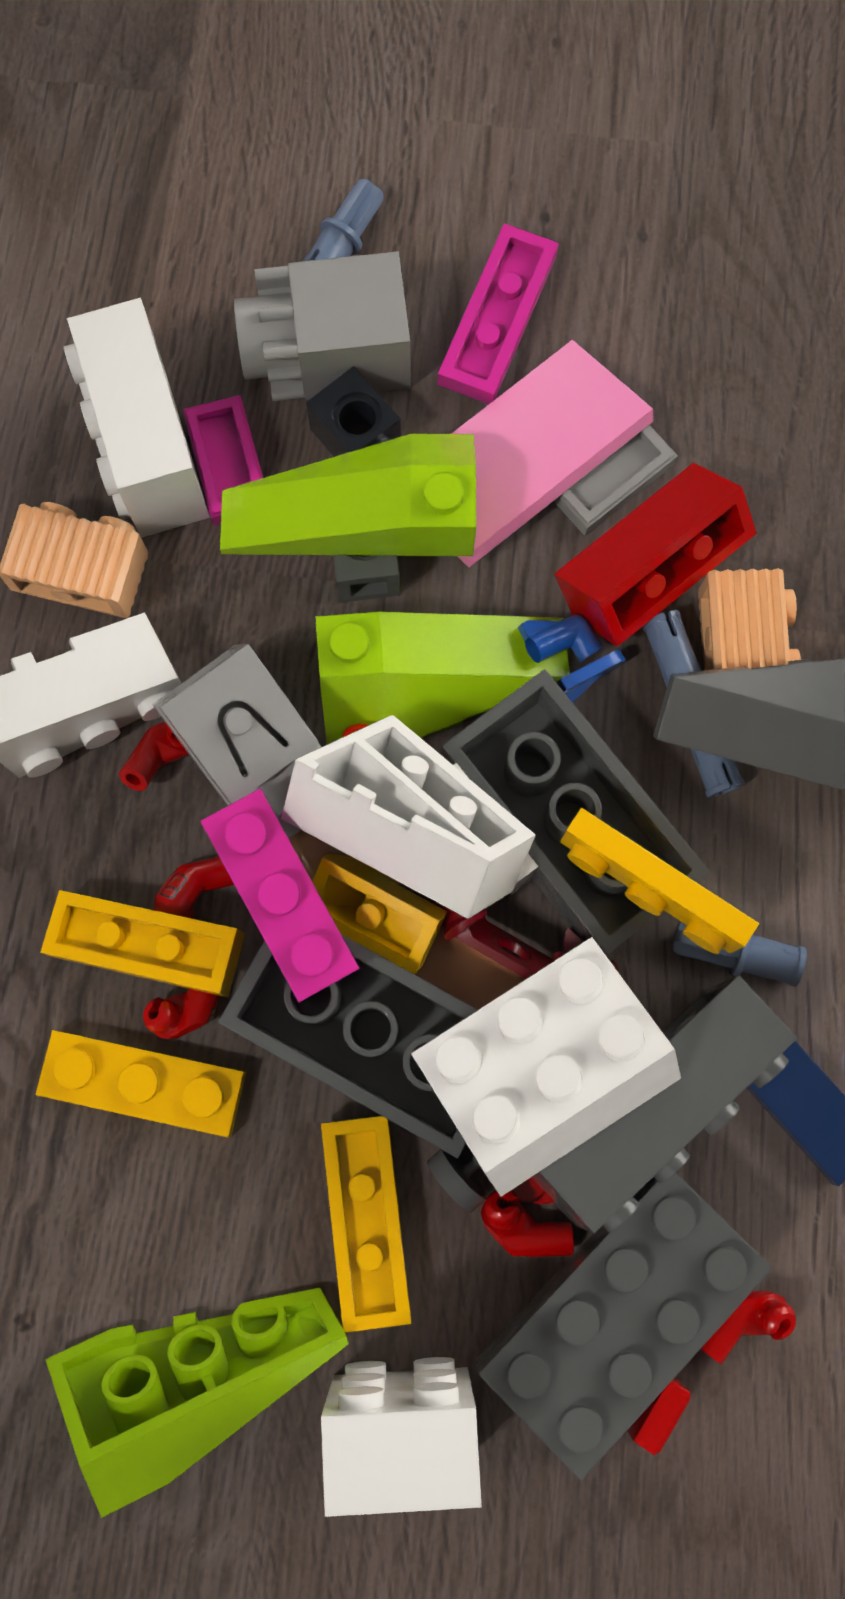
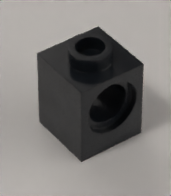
[306,366,401,457]

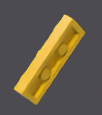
[560,808,760,954]
[40,890,246,997]
[35,1030,246,1138]
[321,1116,411,1333]

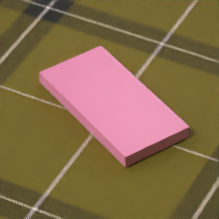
[451,340,653,568]

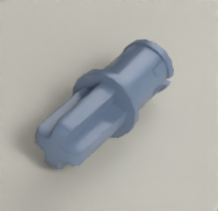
[303,178,384,261]
[673,921,807,987]

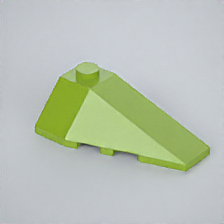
[220,434,476,556]
[315,612,570,745]
[45,1288,348,1518]

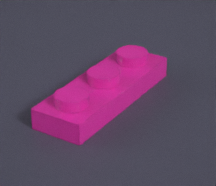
[437,223,559,404]
[200,788,360,1003]

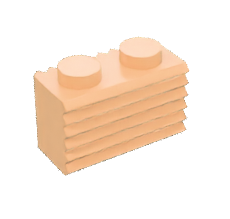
[0,502,148,619]
[698,568,801,671]

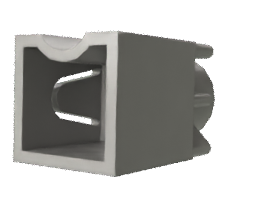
[234,251,411,401]
[152,644,321,838]

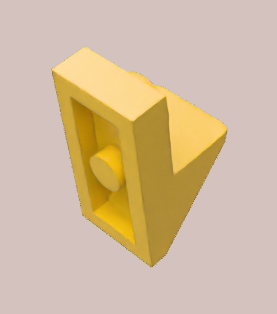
[312,853,447,975]

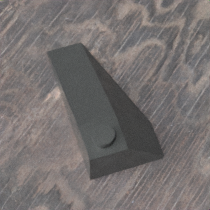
[653,658,845,791]

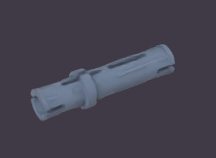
[642,610,746,799]

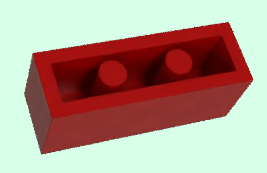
[554,462,757,647]

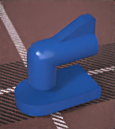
[517,614,626,703]

